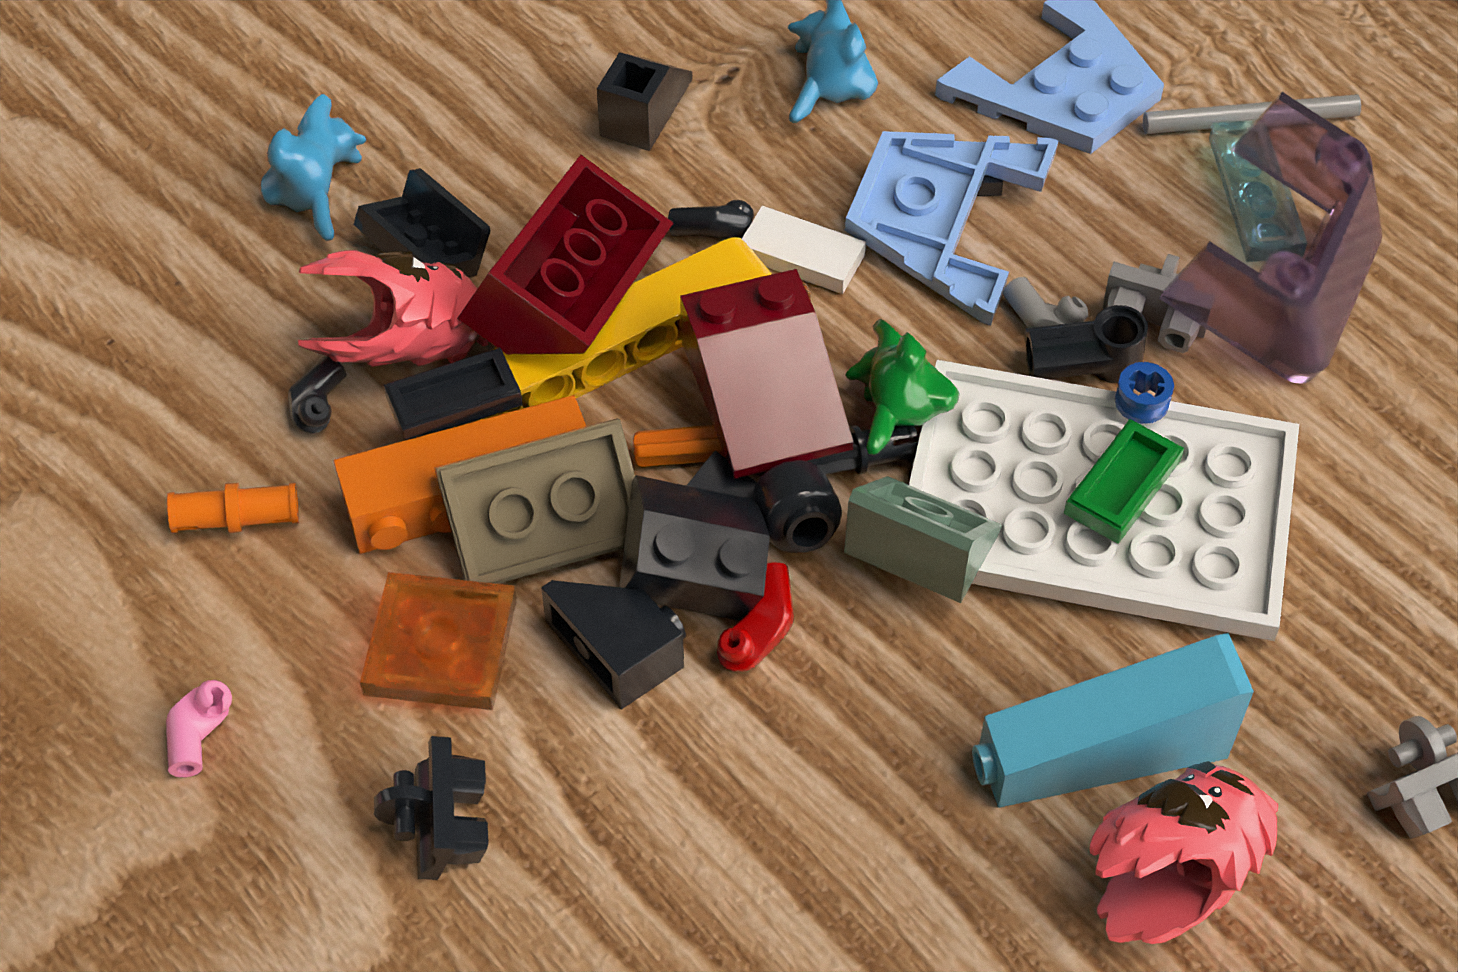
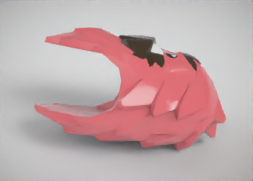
[298,250,488,367]
[1090,761,1278,944]

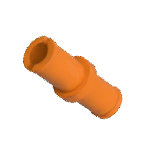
[167,483,299,533]

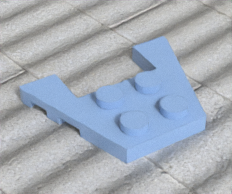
[935,0,1164,154]
[844,131,1059,325]

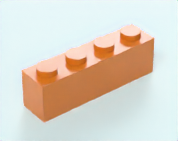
[333,395,586,554]

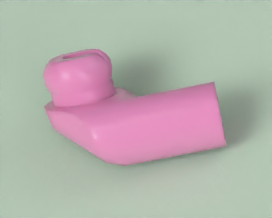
[166,680,232,778]

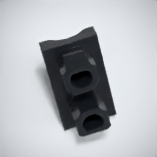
[374,736,489,880]

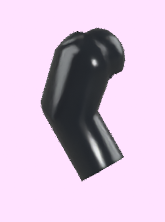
[668,200,754,239]
[288,356,347,433]

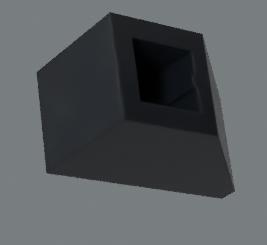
[597,52,693,151]

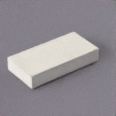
[742,206,866,294]

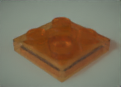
[360,572,517,710]

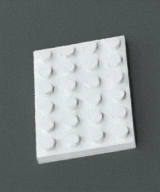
[909,360,1299,641]

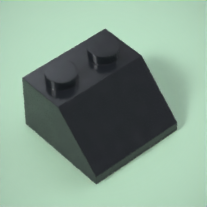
[619,475,770,621]

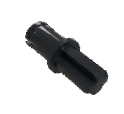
[807,425,918,475]

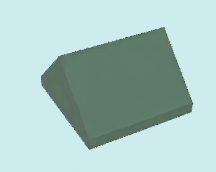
[844,476,1002,603]

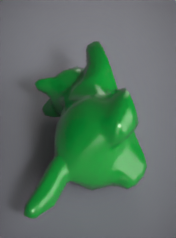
[845,319,960,455]

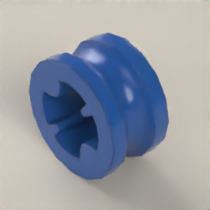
[1114,362,1174,424]

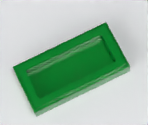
[1064,419,1184,544]

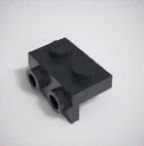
[353,168,491,277]

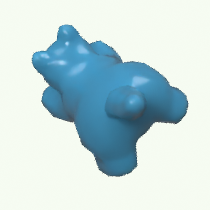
[788,0,878,123]
[261,94,367,241]

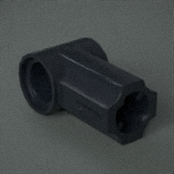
[1025,305,1148,383]

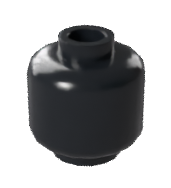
[752,460,842,553]

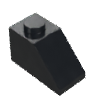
[541,580,686,710]

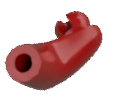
[717,562,794,672]

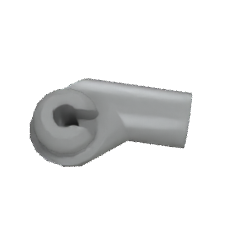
[1003,277,1088,328]

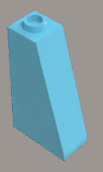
[972,633,1254,808]

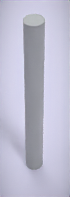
[1143,94,1361,134]

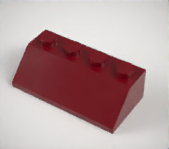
[457,154,673,355]

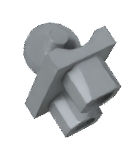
[1102,254,1217,353]
[1367,716,1458,839]

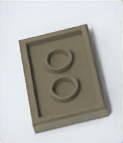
[434,418,635,592]

